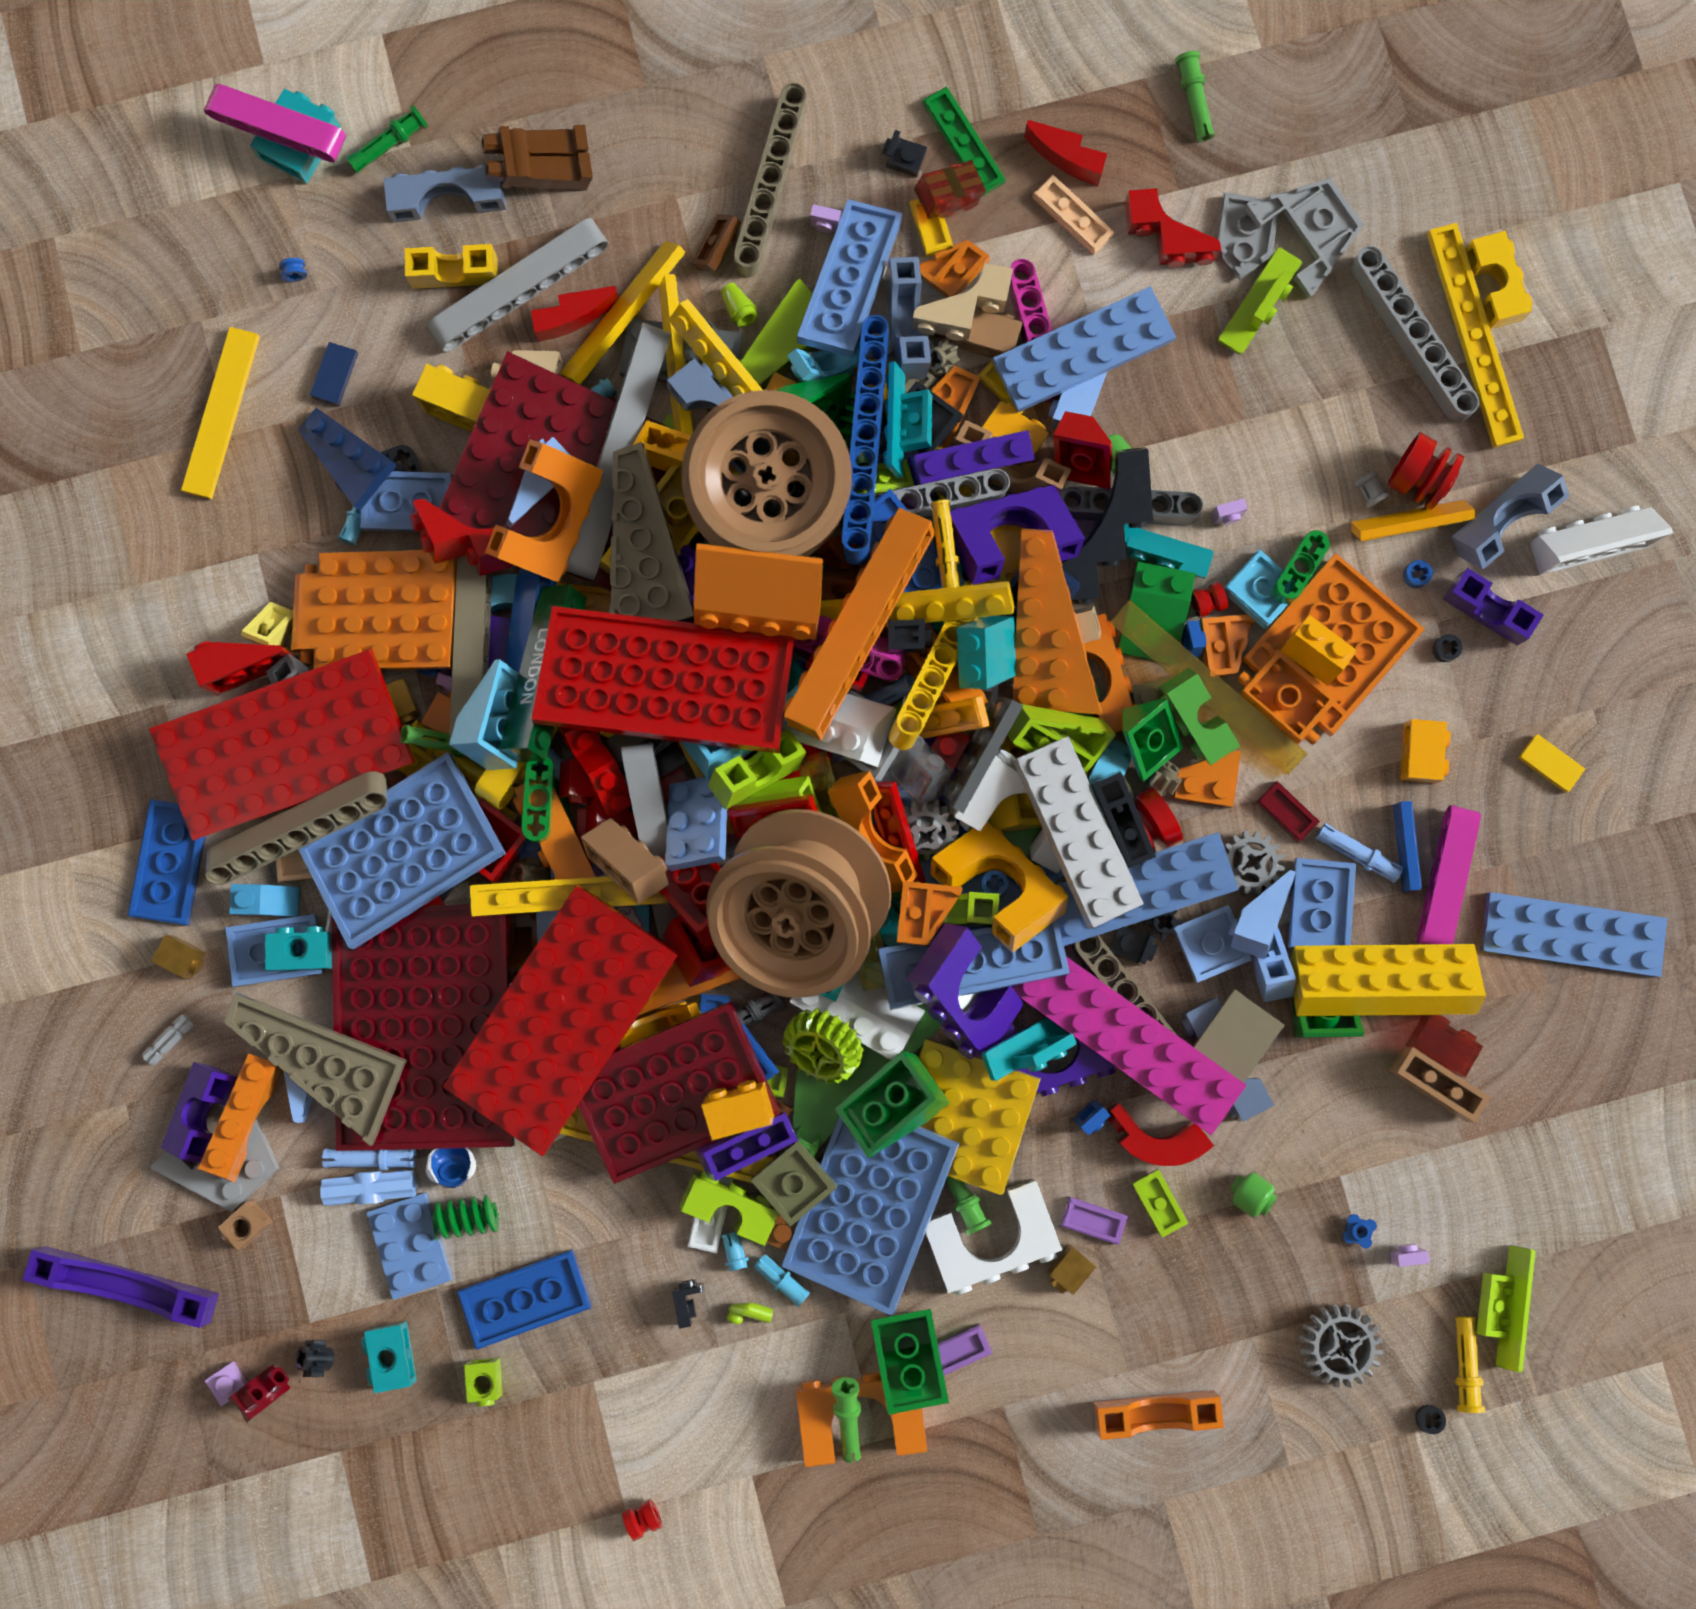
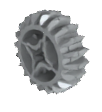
[1299,1304,1383,1388]

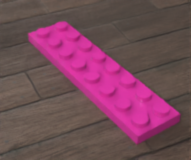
[1013,957,1247,1135]

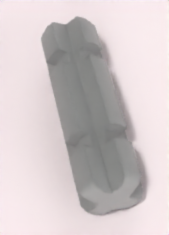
[142,1015,194,1065]

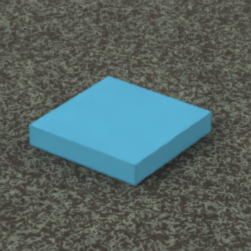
[1224,549,1295,629]

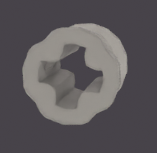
[1354,471,1391,509]

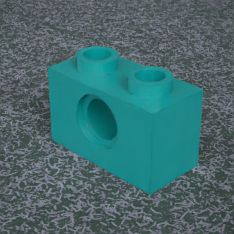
[265,926,332,971]
[361,1321,417,1394]

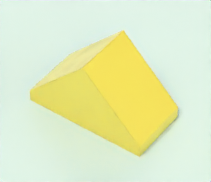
[241,602,293,647]

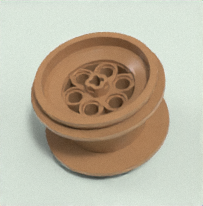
[682,390,852,557]
[706,809,891,998]

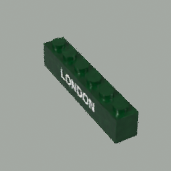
[499,584,587,762]

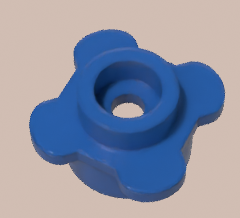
[1343,1214,1377,1249]

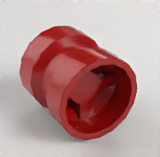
[1191,581,1228,618]
[622,1499,663,1541]

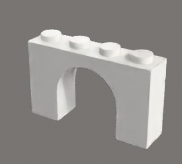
[953,750,1061,874]
[926,1179,1062,1296]

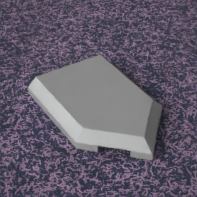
[1217,192,1279,280]

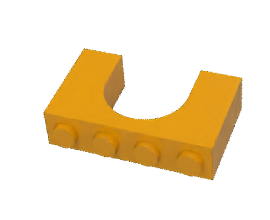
[930,821,1069,953]

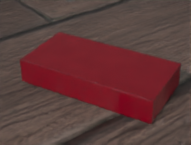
[1255,781,1320,843]

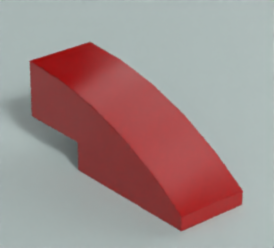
[1024,120,1108,186]
[531,286,619,342]

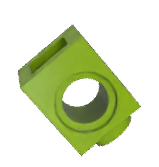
[464,1357,503,1407]

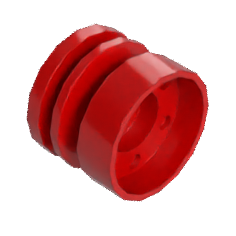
[1387,432,1464,510]
[1111,787,1183,852]

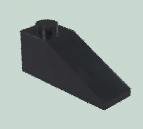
[1092,770,1156,868]

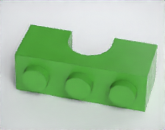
[1159,668,1240,765]

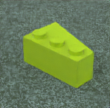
[1007,704,1116,774]

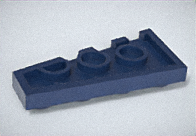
[298,407,396,511]

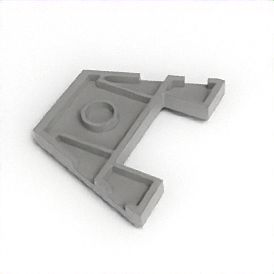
[1244,178,1364,299]
[150,1104,280,1212]

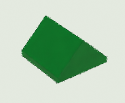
[1122,698,1183,781]
[1292,996,1364,1037]

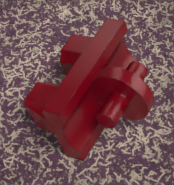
[228,1364,291,1423]

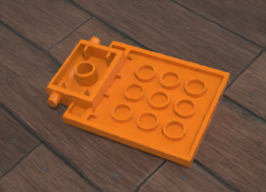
[291,550,457,670]
[1236,553,1425,746]

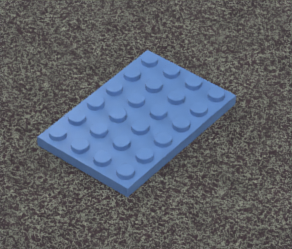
[298,752,506,950]
[781,1096,960,1316]

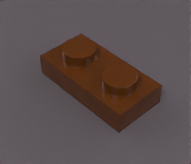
[691,214,741,272]

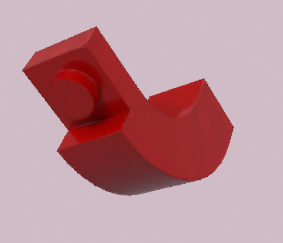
[1107,1103,1214,1166]

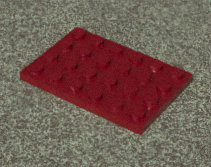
[578,1001,781,1184]

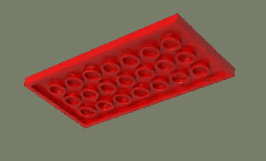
[531,606,795,754]
[149,649,415,840]
[443,885,679,1157]

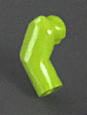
[727,1302,773,1325]

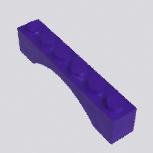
[23,1246,219,1328]

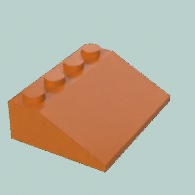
[694,544,823,640]

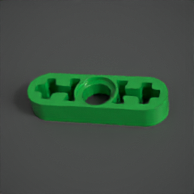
[1272,530,1330,604]
[522,757,555,843]

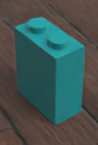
[250,88,341,184]
[957,616,1016,689]

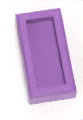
[1060,1196,1128,1245]
[938,1324,992,1375]

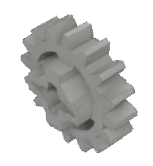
[903,798,959,860]
[1224,830,1285,895]

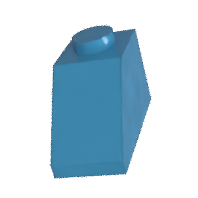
[229,884,300,917]

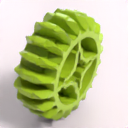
[782,1007,864,1084]

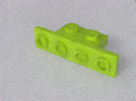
[1218,248,1302,355]
[1476,1245,1536,1373]

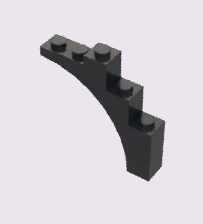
[1061,447,1154,604]

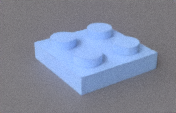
[1174,905,1252,983]

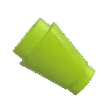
[721,283,758,327]

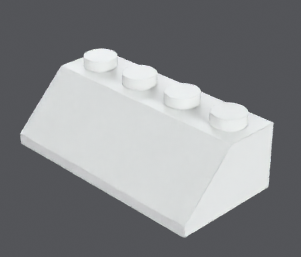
[1529,506,1673,575]
[782,694,896,767]
[790,973,925,1060]

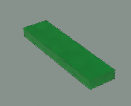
[922,86,1006,197]

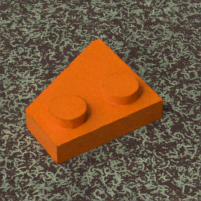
[919,239,990,298]
[1199,614,1255,678]
[1173,751,1241,808]
[897,881,962,946]

